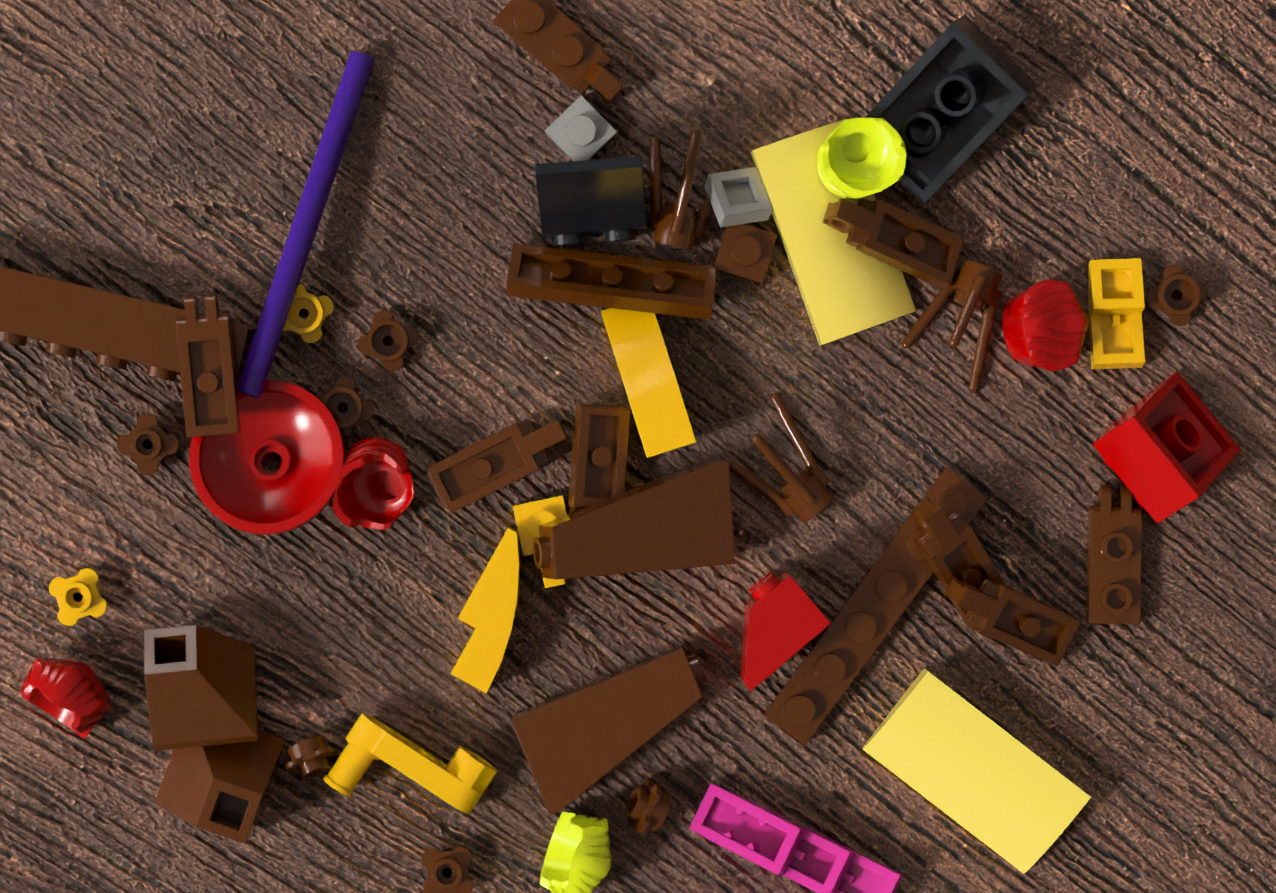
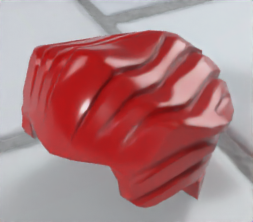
[1003,280,1089,371]
[333,437,414,530]
[20,657,112,739]

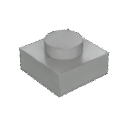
[544,95,617,161]
[704,167,773,228]

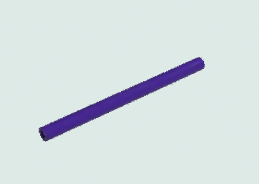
[237,51,375,399]

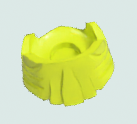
[817,118,907,199]
[539,812,612,893]

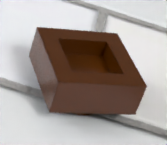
[714,224,778,284]

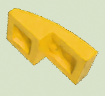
[1088,258,1145,369]

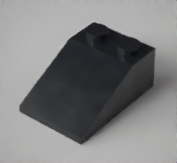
[865,15,1039,205]
[535,156,646,246]

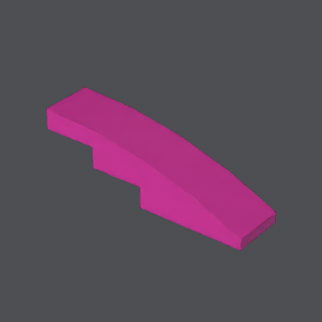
[689,783,904,893]

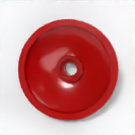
[189,380,345,535]

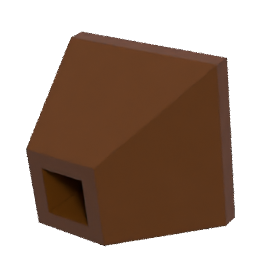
[144,625,258,751]
[155,729,287,844]

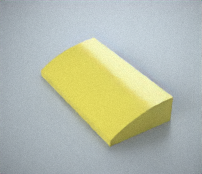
[751,119,916,346]
[862,668,1091,874]

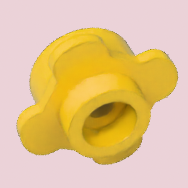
[283,284,334,343]
[49,568,107,626]

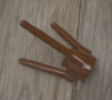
[647,130,730,250]
[901,260,1003,393]
[729,393,834,523]

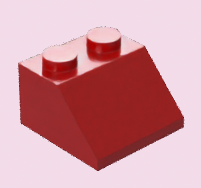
[1092,371,1241,524]
[740,570,831,691]

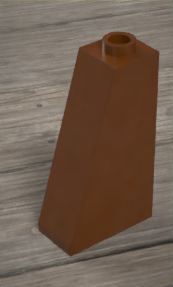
[533,460,735,579]
[510,645,707,815]

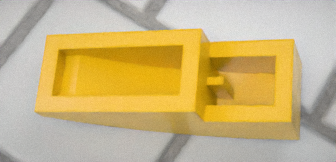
[600,308,696,458]
[450,526,521,694]

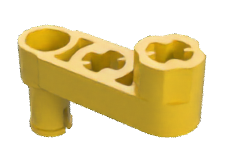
[323,712,498,814]

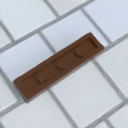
[506,243,717,320]

